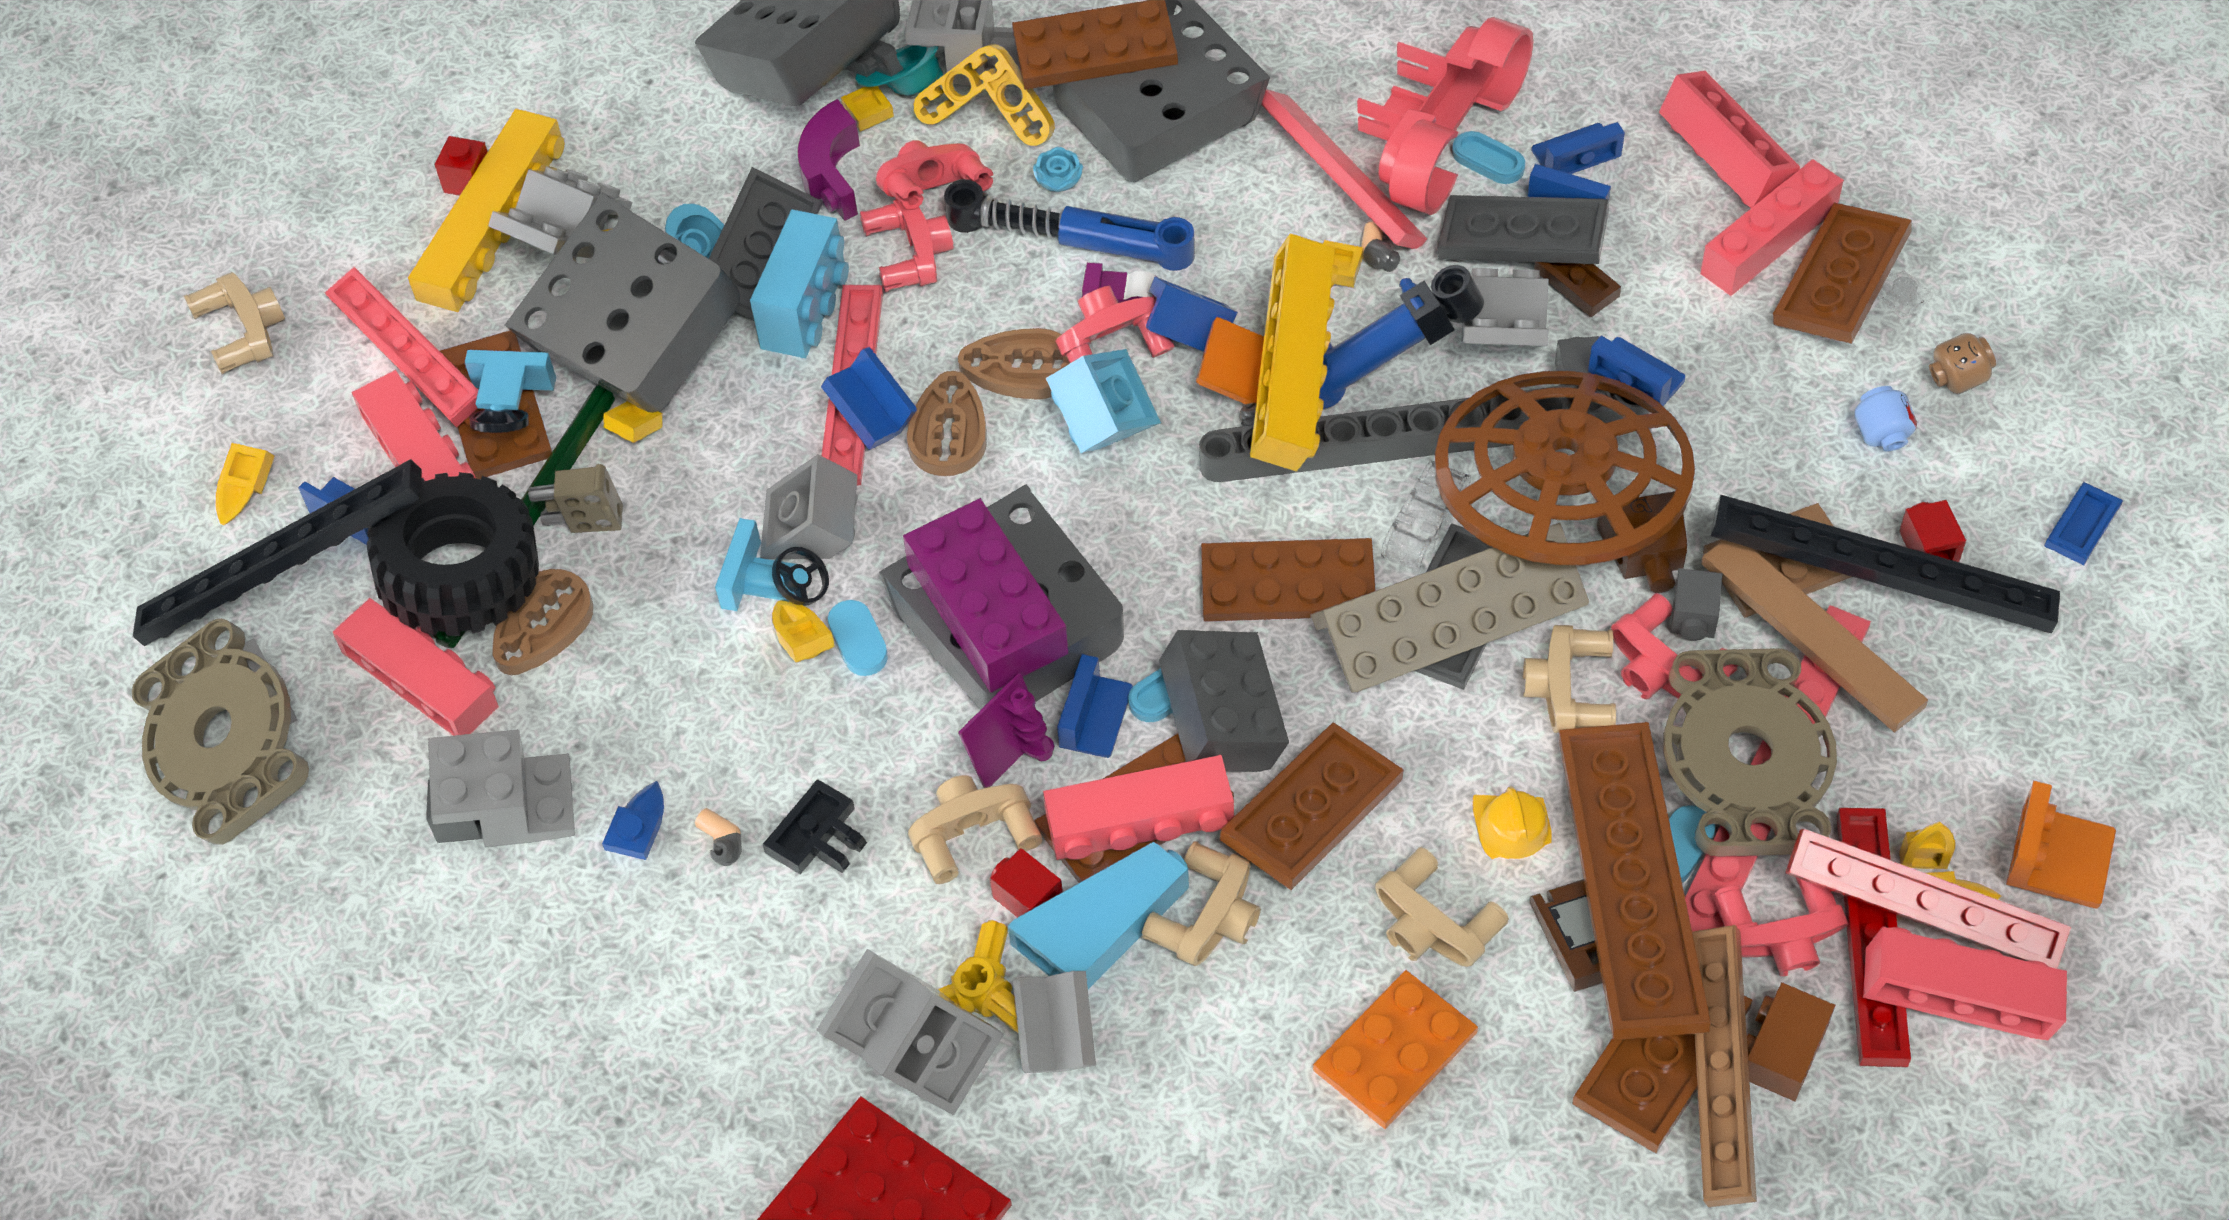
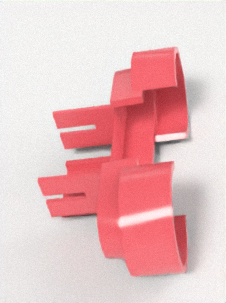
[1357,17,1534,216]

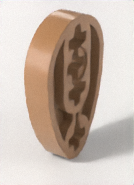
[958,328,1070,400]
[907,371,987,476]
[492,569,593,675]

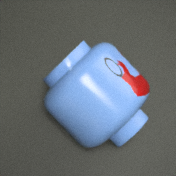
[1855,386,1917,452]

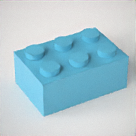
[750,209,849,359]

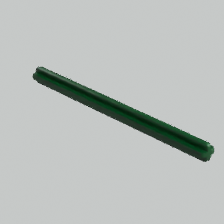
[433,385,615,649]

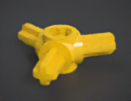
[938,920,1018,1033]

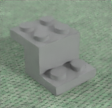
[905,0,1020,87]
[488,166,633,258]
[1461,268,1549,346]
[428,729,575,847]
[817,949,1004,1115]

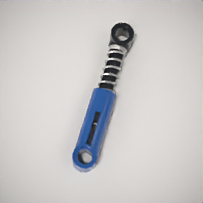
[944,180,1195,271]

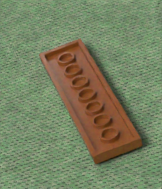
[1559,722,1711,1040]

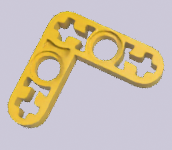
[913,44,1055,146]

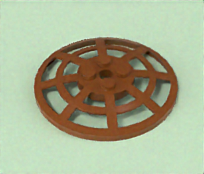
[1435,371,1695,565]

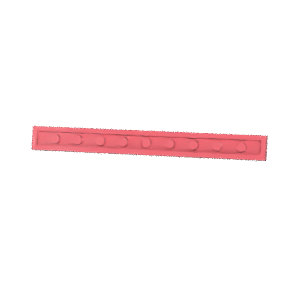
[1685,605,1871,932]

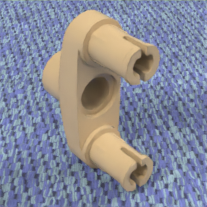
[184,272,285,375]
[1523,625,1616,733]
[908,775,1042,884]
[1142,841,1261,966]
[1375,847,1509,967]

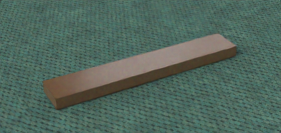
[1701,540,1928,733]
[1692,925,1757,1207]

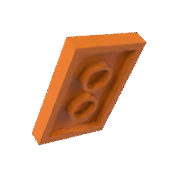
[1313,970,1478,1129]

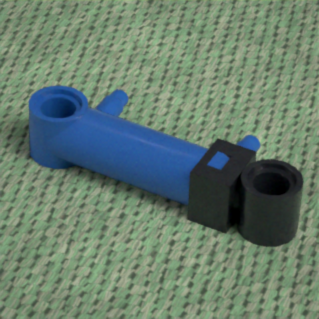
[1319,265,1484,409]

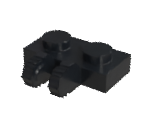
[763,779,867,875]

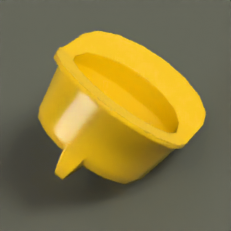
[1473,786,1552,859]

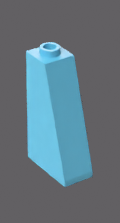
[1008,842,1189,989]

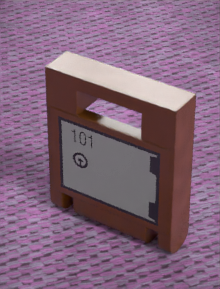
[1530,879,1602,992]

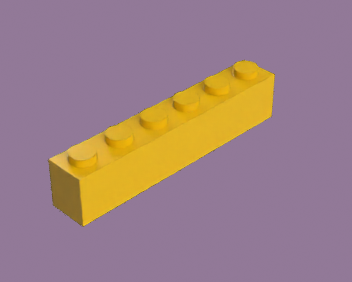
[408,108,565,312]
[1250,233,1338,472]

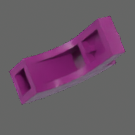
[798,99,860,221]

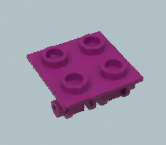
[958,673,1055,788]

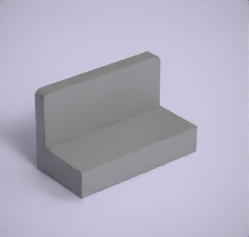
[1013,971,1096,1073]

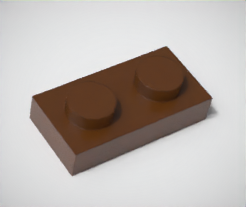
[1534,262,1621,317]

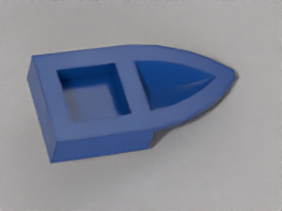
[602,781,664,860]

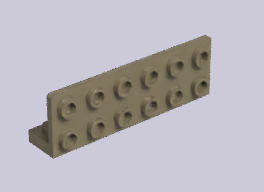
[1310,523,1589,693]

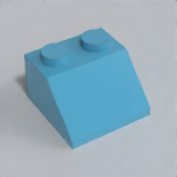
[1046,349,1161,453]

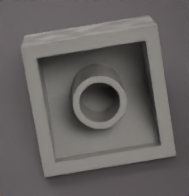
[760,454,858,559]

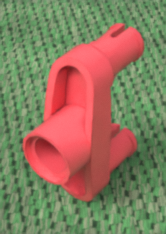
[876,140,993,210]
[860,199,954,292]
[1055,286,1175,363]
[1611,593,1738,699]
[1713,878,1849,977]

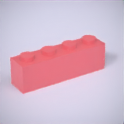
[1659,71,1800,208]
[1700,159,1844,296]
[351,370,476,481]
[333,598,499,736]
[1043,755,1234,860]
[1863,927,2067,1040]

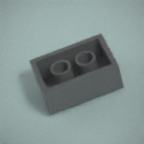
[1159,630,1289,772]

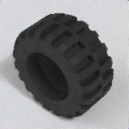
[366,472,539,636]

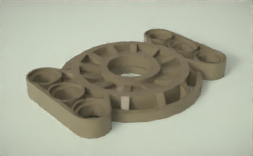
[132,618,309,845]
[1663,648,1837,857]

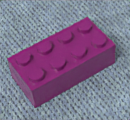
[903,498,1068,693]

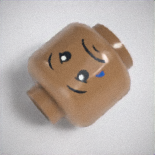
[1929,333,1996,394]

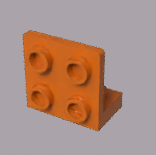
[1196,317,1264,405]
[2006,781,2116,909]

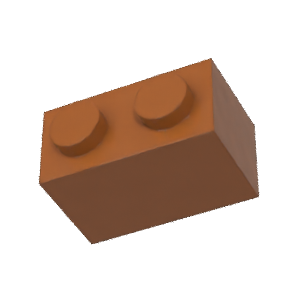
[1747,982,1836,1102]

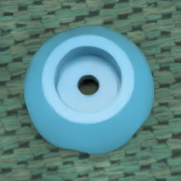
[1033,147,1083,192]

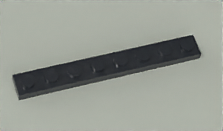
[132,459,422,646]
[1710,495,2060,634]

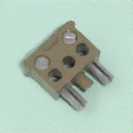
[528,464,623,533]

